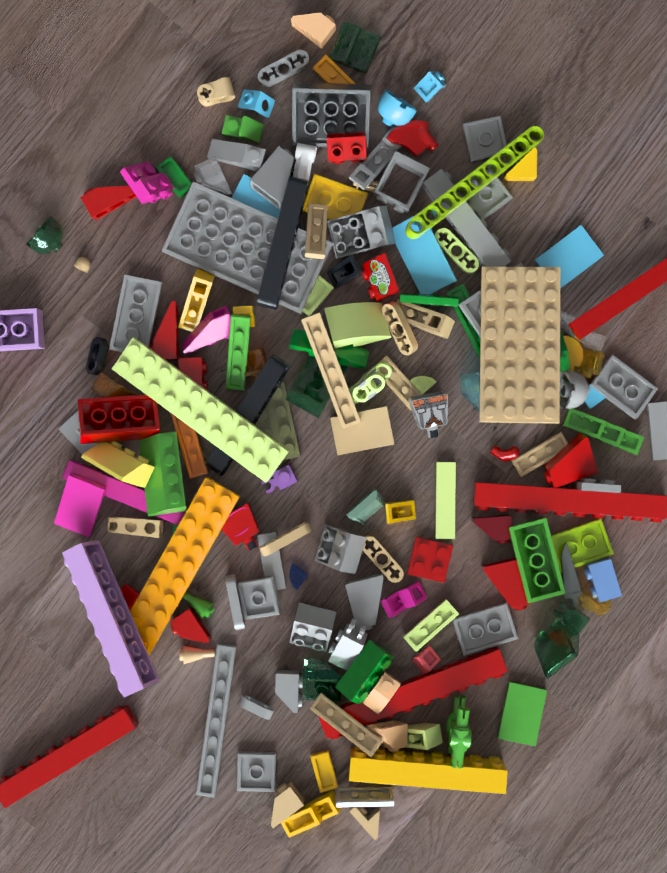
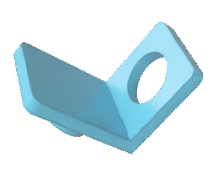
[238,89,275,118]

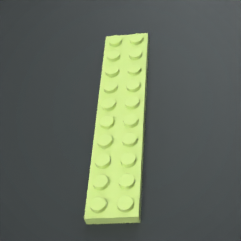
[112,337,289,483]

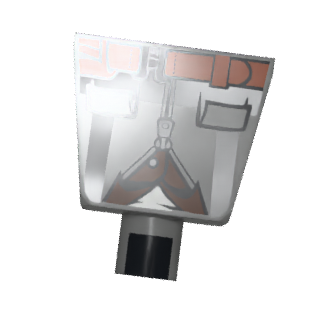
[408,391,448,438]

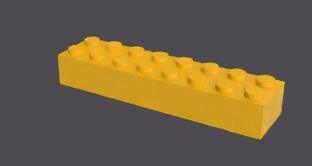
[349,746,508,794]

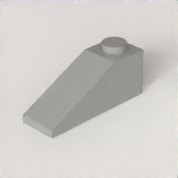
[207,139,267,172]

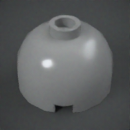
[560,370,590,409]

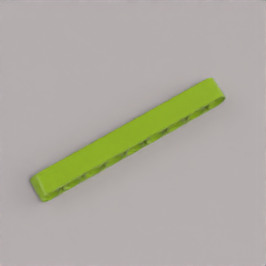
[405,126,544,239]

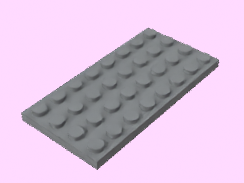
[162,181,333,314]

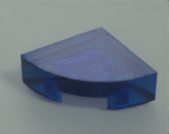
[289,563,308,590]

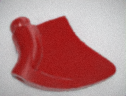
[387,120,438,157]

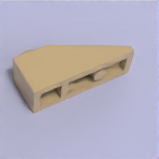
[392,299,455,339]

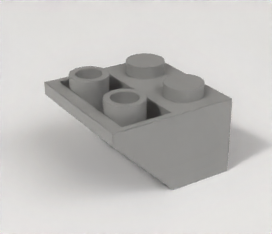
[314,524,366,574]
[289,603,336,652]

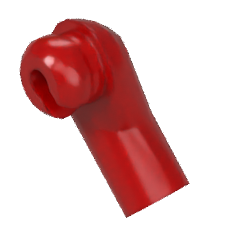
[490,445,520,462]

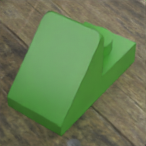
[222,115,264,144]

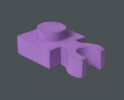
[261,465,298,493]

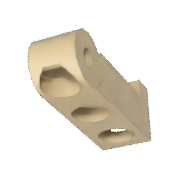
[107,517,164,538]

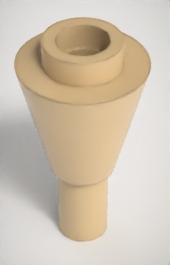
[179,645,215,664]

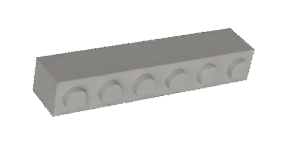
[422,169,511,267]

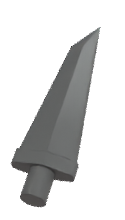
[561,542,583,607]

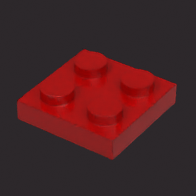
[407,537,453,583]

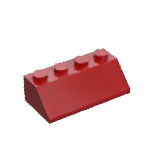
[77,395,160,444]

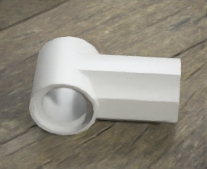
[293,143,317,180]

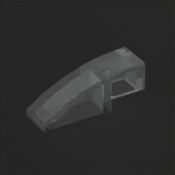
[560,311,607,353]

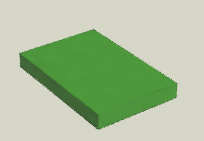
[497,681,547,746]

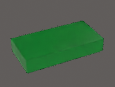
[156,156,192,199]

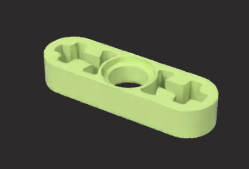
[435,228,479,274]

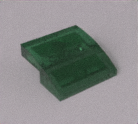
[329,22,381,74]

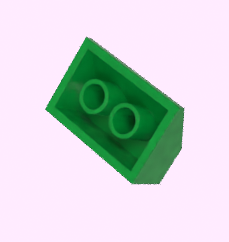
[336,640,394,704]

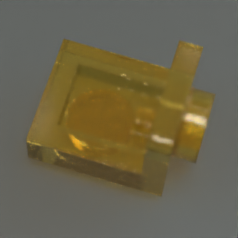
[574,350,605,378]
[579,593,612,617]

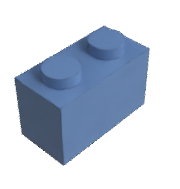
[584,557,622,602]

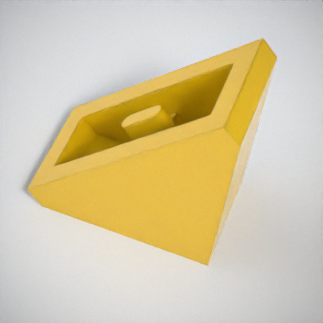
[504,147,537,181]
[385,500,416,524]

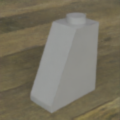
[250,146,294,210]
[345,573,384,631]

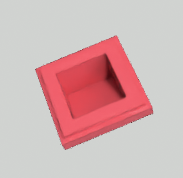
[412,645,441,674]

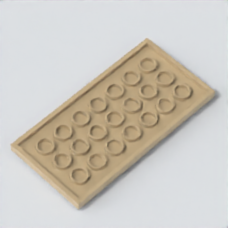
[479,267,561,424]

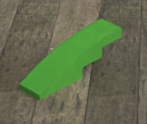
[563,409,645,456]

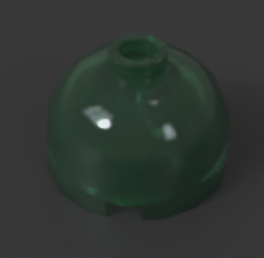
[26,216,64,255]

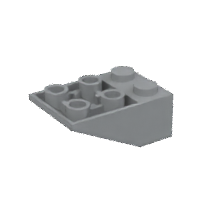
[327,206,396,259]

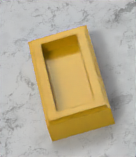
[310,749,339,793]

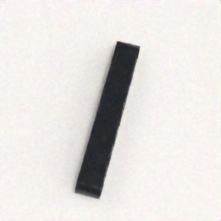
[257,176,309,310]
[205,354,290,476]

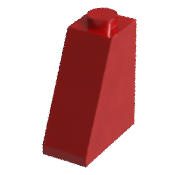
[543,433,598,488]
[481,558,531,610]

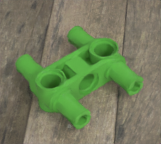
[446,695,472,769]

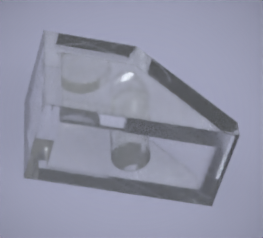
[193,157,233,197]

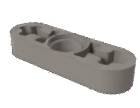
[258,50,309,87]
[225,574,246,630]

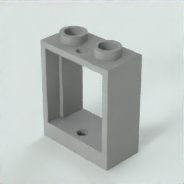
[374,151,430,213]

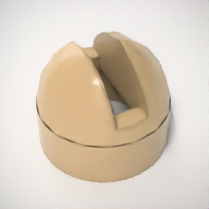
[73,257,91,273]

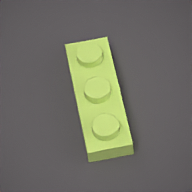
[403,599,459,652]

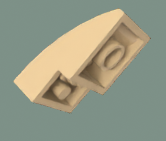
[330,406,394,455]

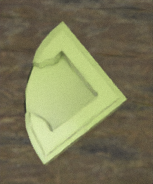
[410,376,436,395]

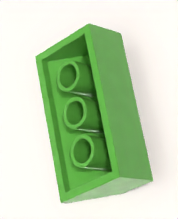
[139,431,187,516]
[508,517,566,603]

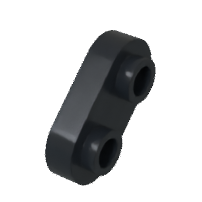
[86,337,109,376]

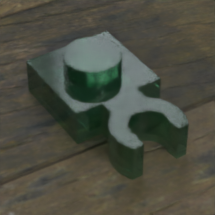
[553,601,590,635]

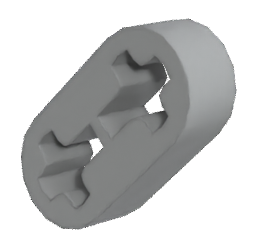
[238,694,274,720]

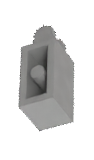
[328,618,368,671]

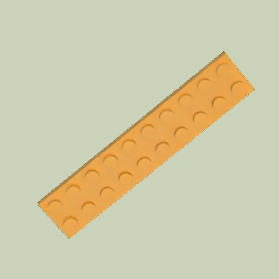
[130,477,240,656]

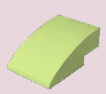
[324,302,391,349]

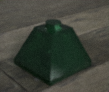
[302,658,341,701]

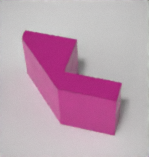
[381,581,427,618]

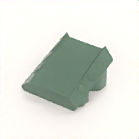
[346,488,385,525]

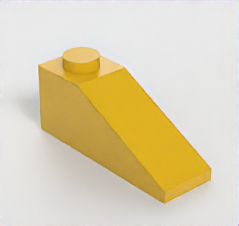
[178,269,215,332]

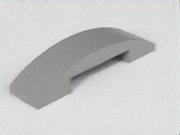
[349,125,402,190]

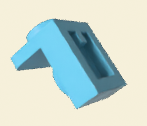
[414,71,447,102]

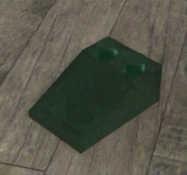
[285,356,348,418]
[534,617,580,679]

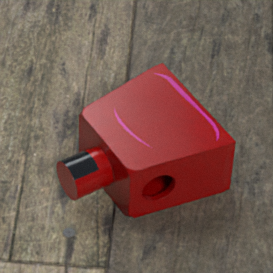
[221,502,260,551]

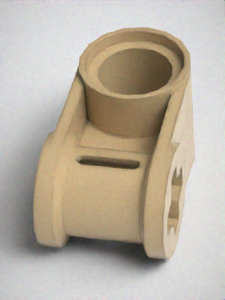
[197,77,236,106]

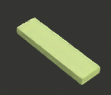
[435,462,456,539]

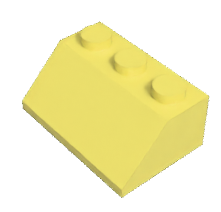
[81,441,155,488]

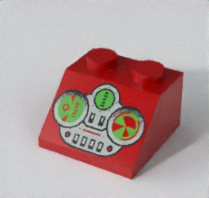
[361,253,399,302]

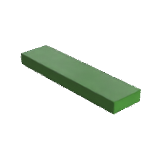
[226,313,251,391]

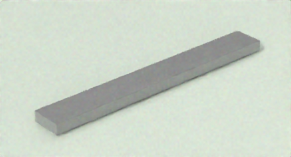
[196,643,237,798]

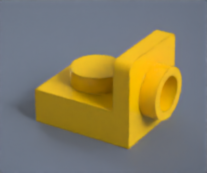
[233,306,255,327]

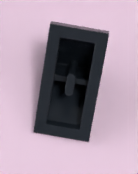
[327,255,362,289]

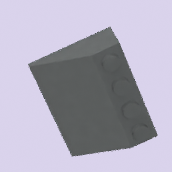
[292,82,371,148]

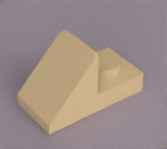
[349,807,380,840]

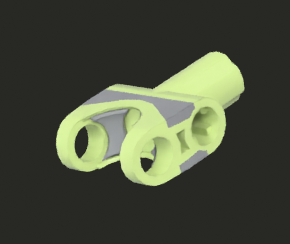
[349,362,392,405]

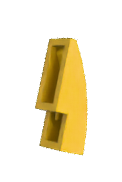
[281,790,342,837]

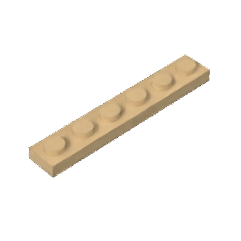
[301,313,361,429]

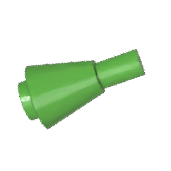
[183,592,215,619]

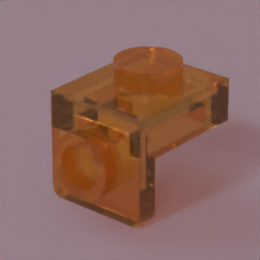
[245,347,267,378]

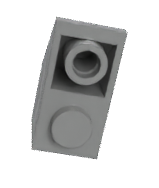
[275,670,303,713]

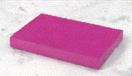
[54,473,107,537]

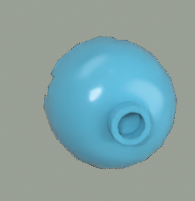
[378,89,417,127]

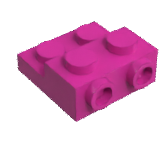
[120,161,174,204]

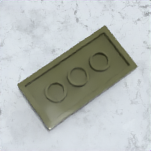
[247,382,301,460]

